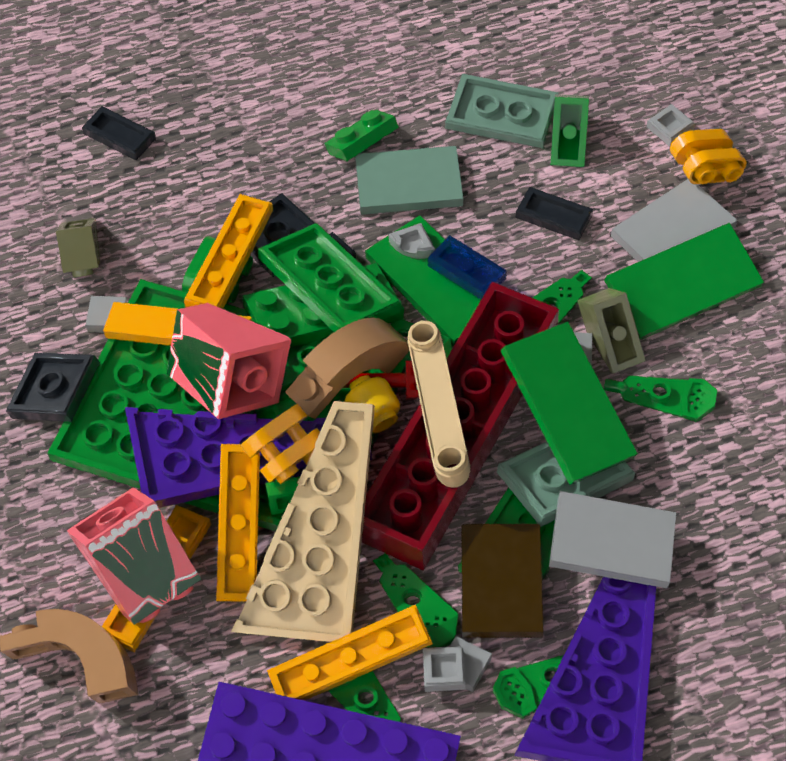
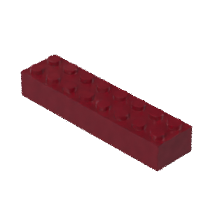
[362,282,559,571]

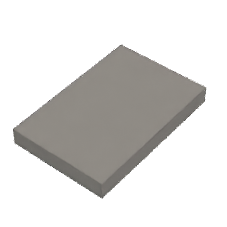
[611,179,737,262]
[549,491,676,588]

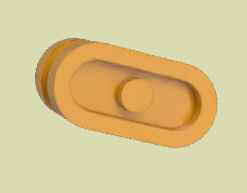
[670,129,747,184]
[241,404,320,485]

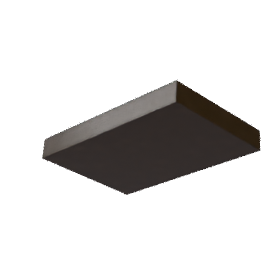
[461,524,544,638]

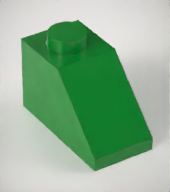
[550,94,589,167]

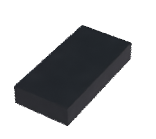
[82,106,156,160]
[515,187,593,241]

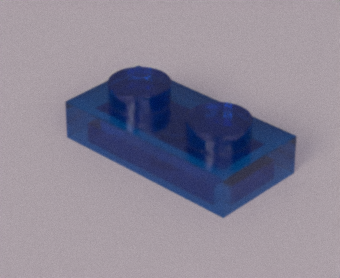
[428,235,507,300]

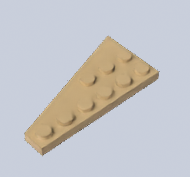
[231,401,375,642]

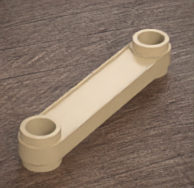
[408,321,470,487]

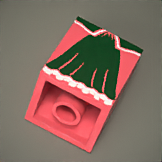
[166,303,291,419]
[67,487,202,625]

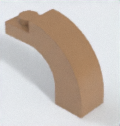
[285,318,409,419]
[0,609,139,704]

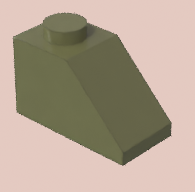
[56,218,100,277]
[577,288,646,374]

